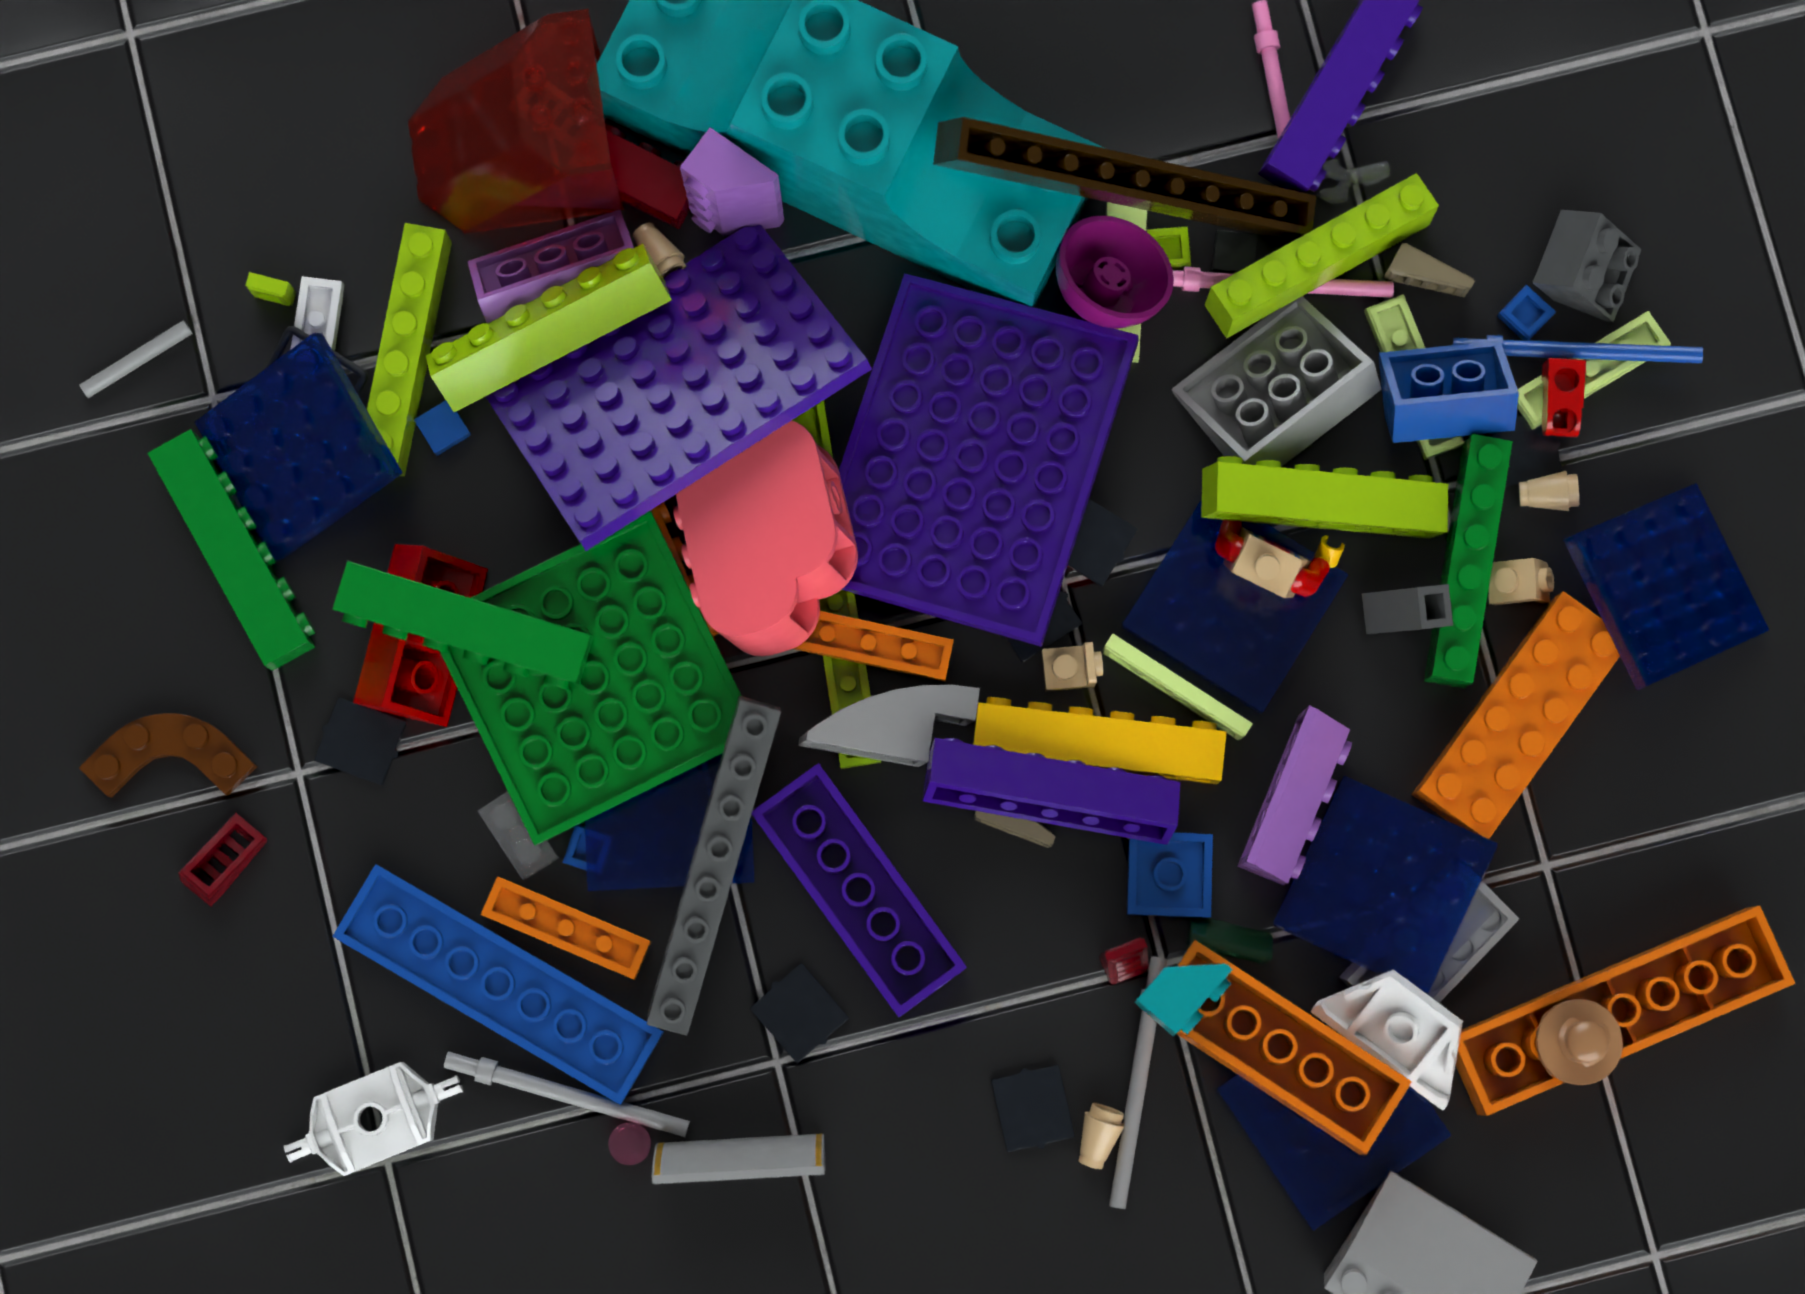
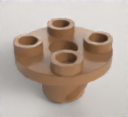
[1536,999,1623,1085]

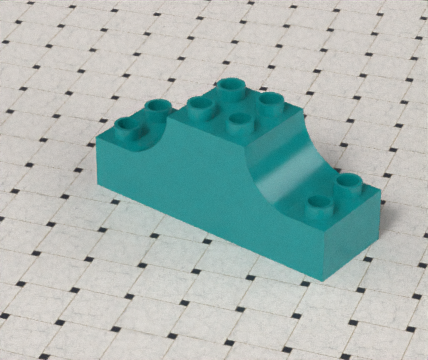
[587,0,1104,308]

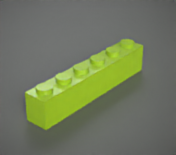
[1205,173,1439,339]
[357,223,452,477]
[426,243,672,412]
[1201,456,1448,539]

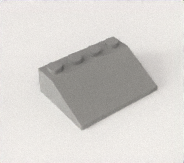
[1171,296,1382,467]
[1324,1170,1537,1294]

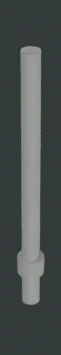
[1109,956,1167,1209]
[444,1052,690,1137]

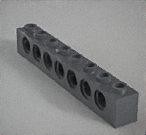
[647,695,781,1036]

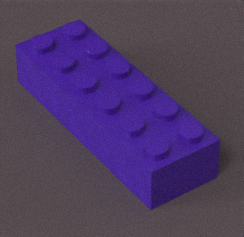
[752,763,967,1018]

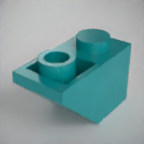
[1135,964,1233,1036]

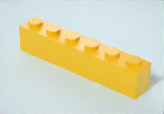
[973,697,1227,784]

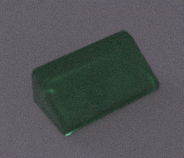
[1185,917,1273,965]

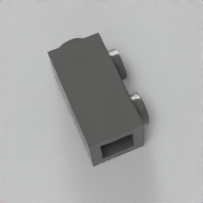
[1362,584,1453,634]

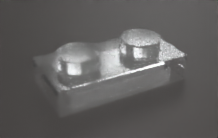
[478,791,559,881]

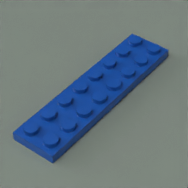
[332,864,664,1105]

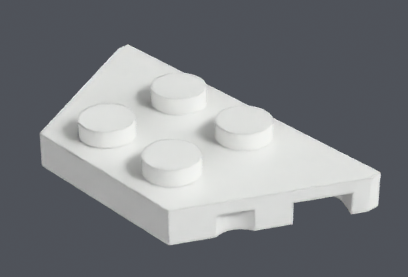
[1311,969,1463,1111]

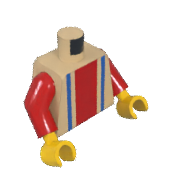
[1215,520,1345,598]

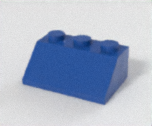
[1379,340,1519,443]

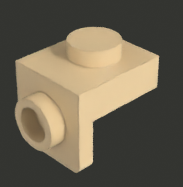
[1488,558,1554,605]

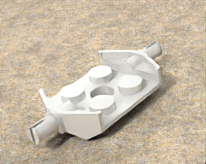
[284,1062,463,1176]

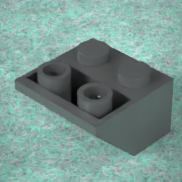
[1533,210,1642,322]

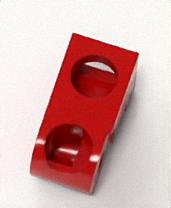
[1542,358,1586,438]

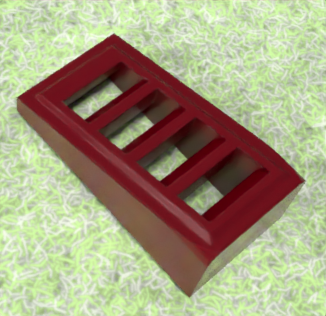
[178,813,267,906]
[1099,937,1149,984]

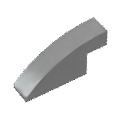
[798,685,980,767]

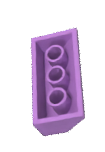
[680,127,784,236]
[467,210,634,324]
[1237,706,1352,886]

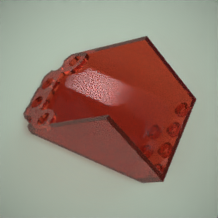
[408,9,624,234]

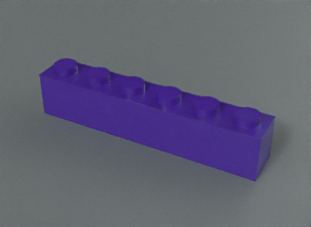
[1258,0,1423,193]
[922,738,1180,845]

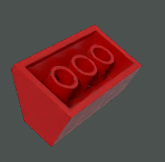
[353,544,488,727]

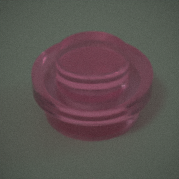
[609,1122,651,1165]

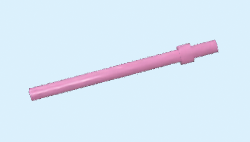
[1252,1,1290,138]
[1173,267,1394,298]

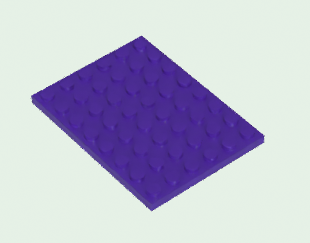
[485,225,872,551]
[839,273,1139,647]

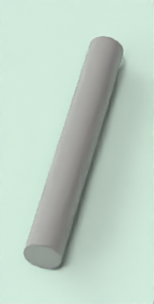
[79,320,193,398]

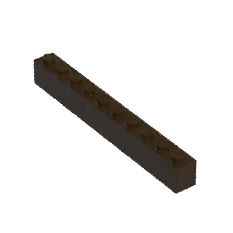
[933,117,1316,240]

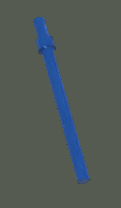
[1453,335,1703,364]

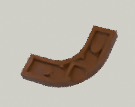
[79,713,258,798]

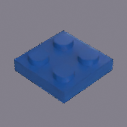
[1126,833,1213,918]

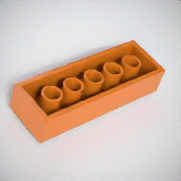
[1411,591,1631,844]
[1146,940,1412,1155]

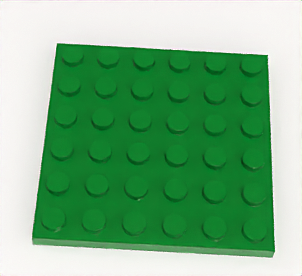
[440,510,742,846]

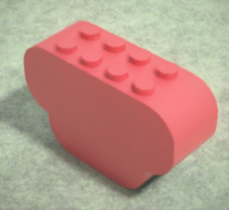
[673,420,858,657]

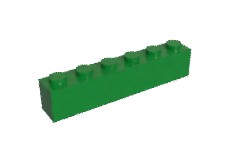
[147,429,316,671]
[1424,434,1513,688]
[333,561,594,689]

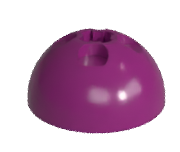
[1056,216,1174,328]

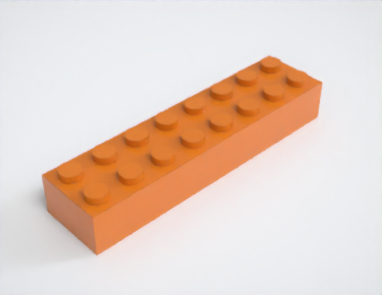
[1455,905,1796,1116]

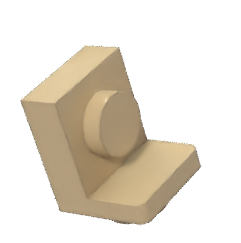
[1041,642,1103,692]

